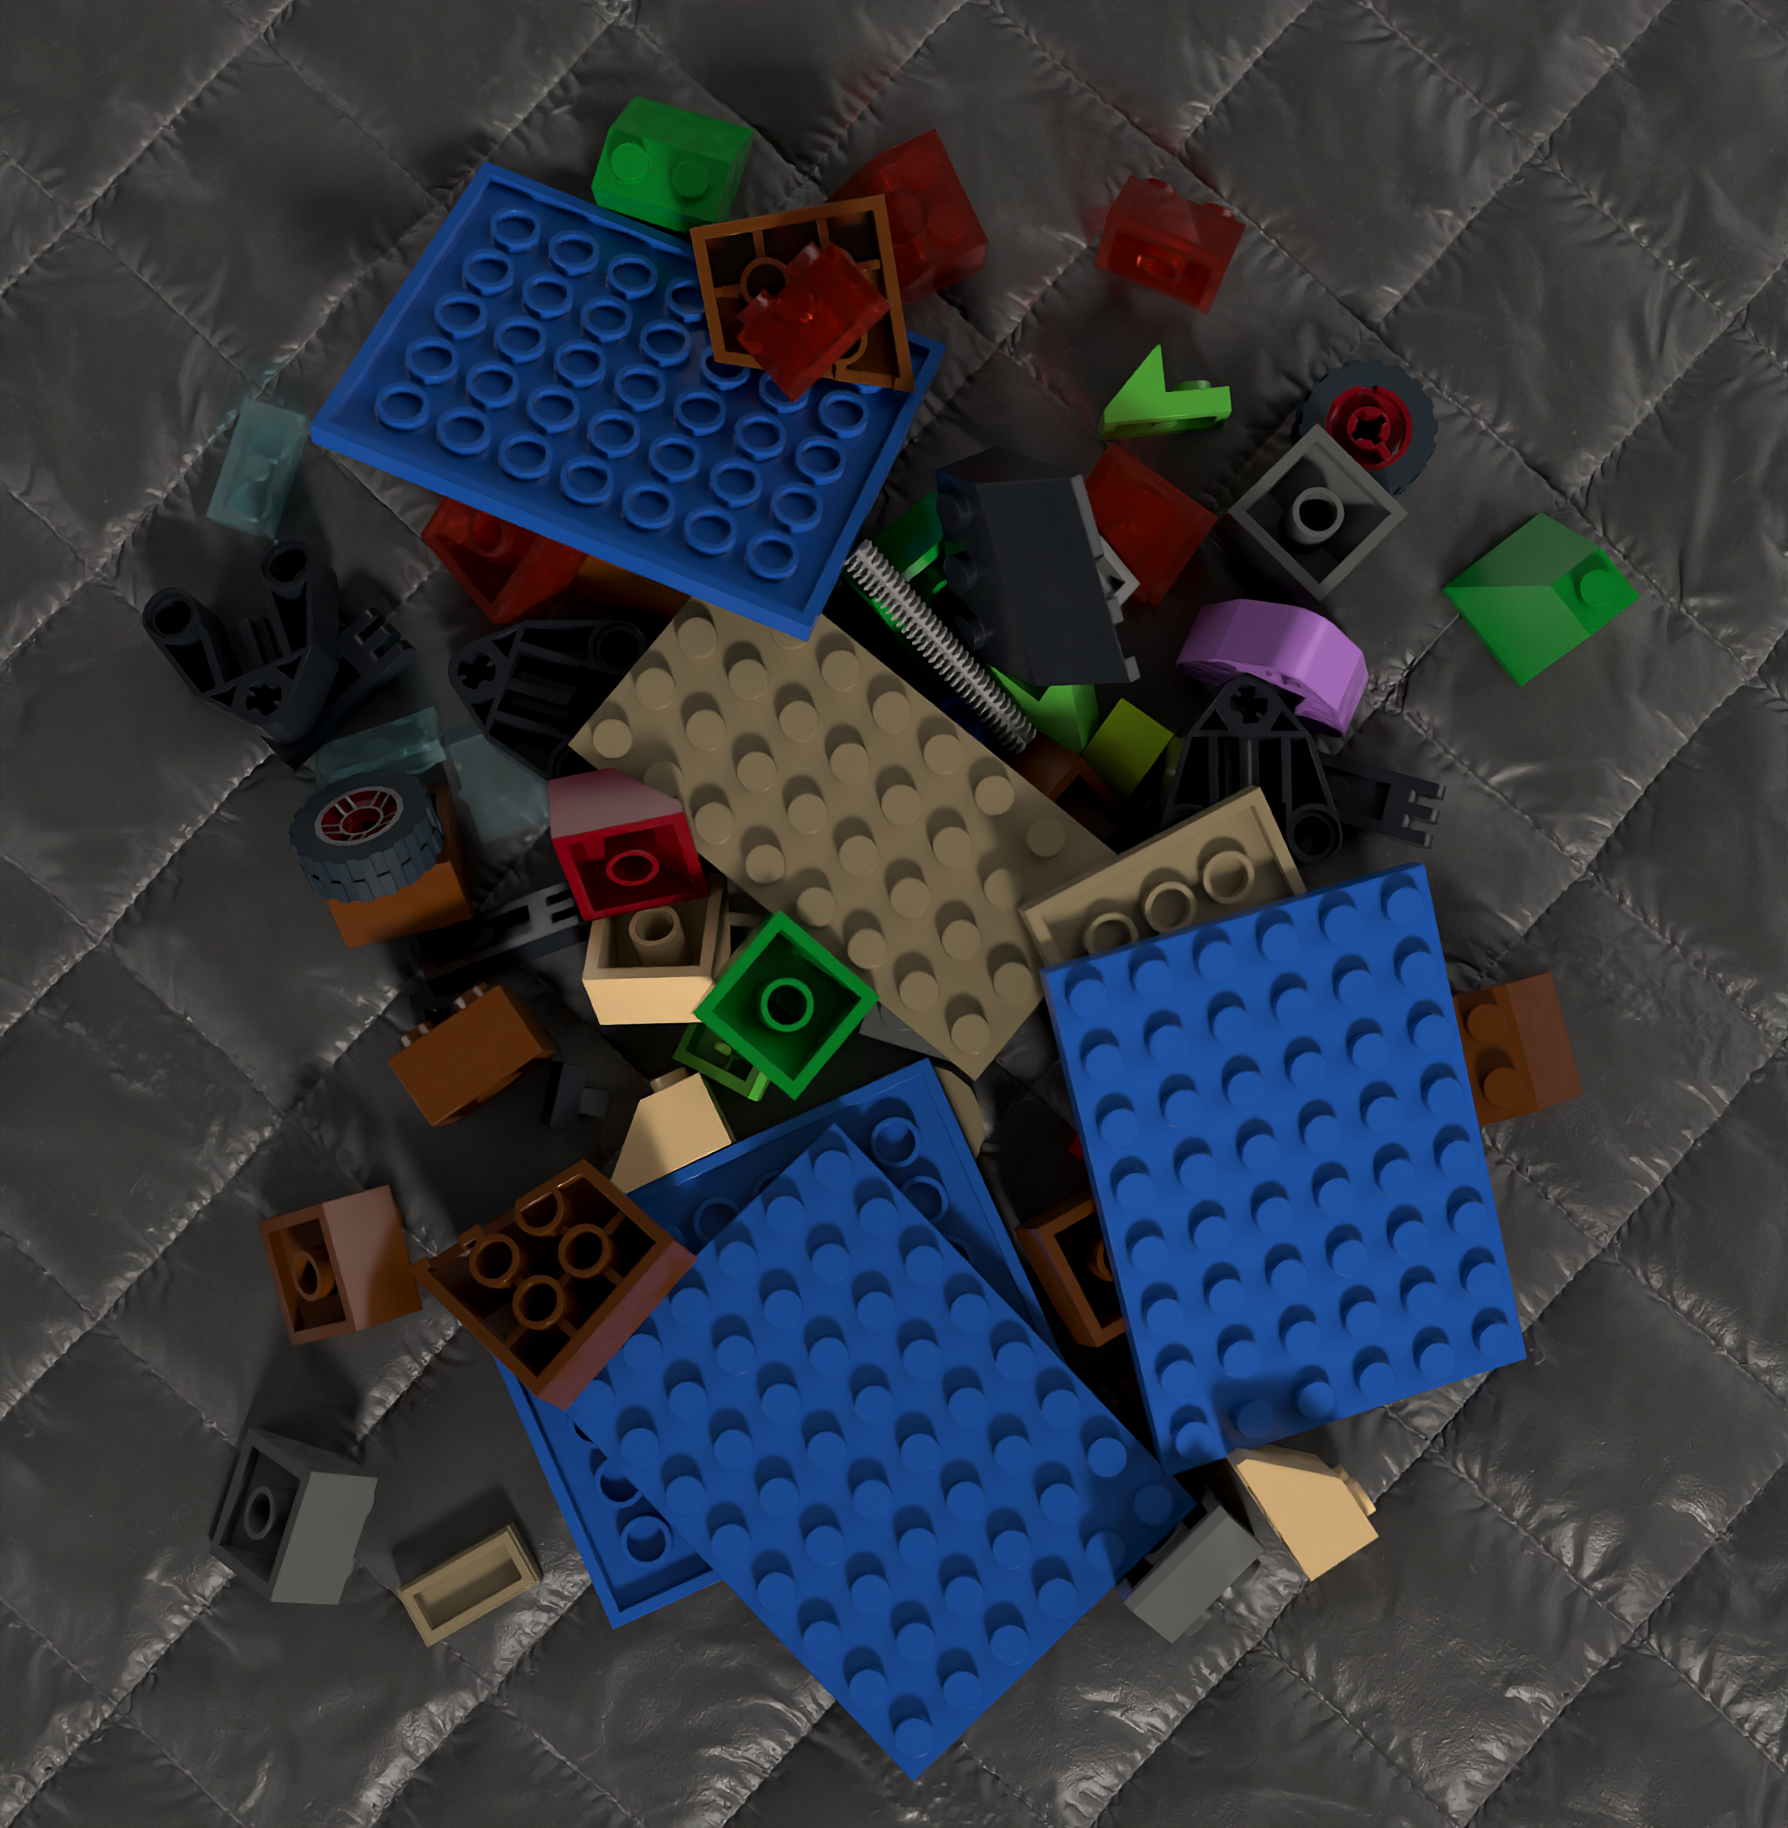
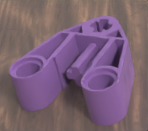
[1175,599,1369,738]

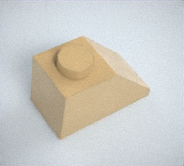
[611,1066,736,1194]

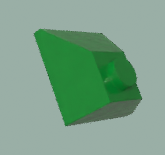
[1441,512,1640,688]

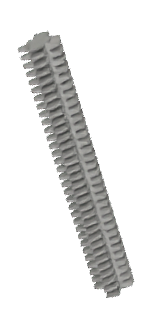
[844,539,1037,756]

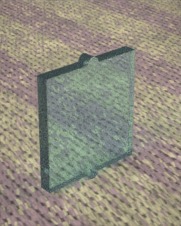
[448,714,576,844]

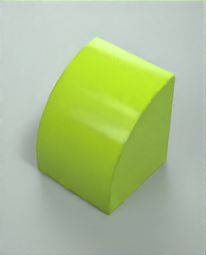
[1080,697,1174,804]

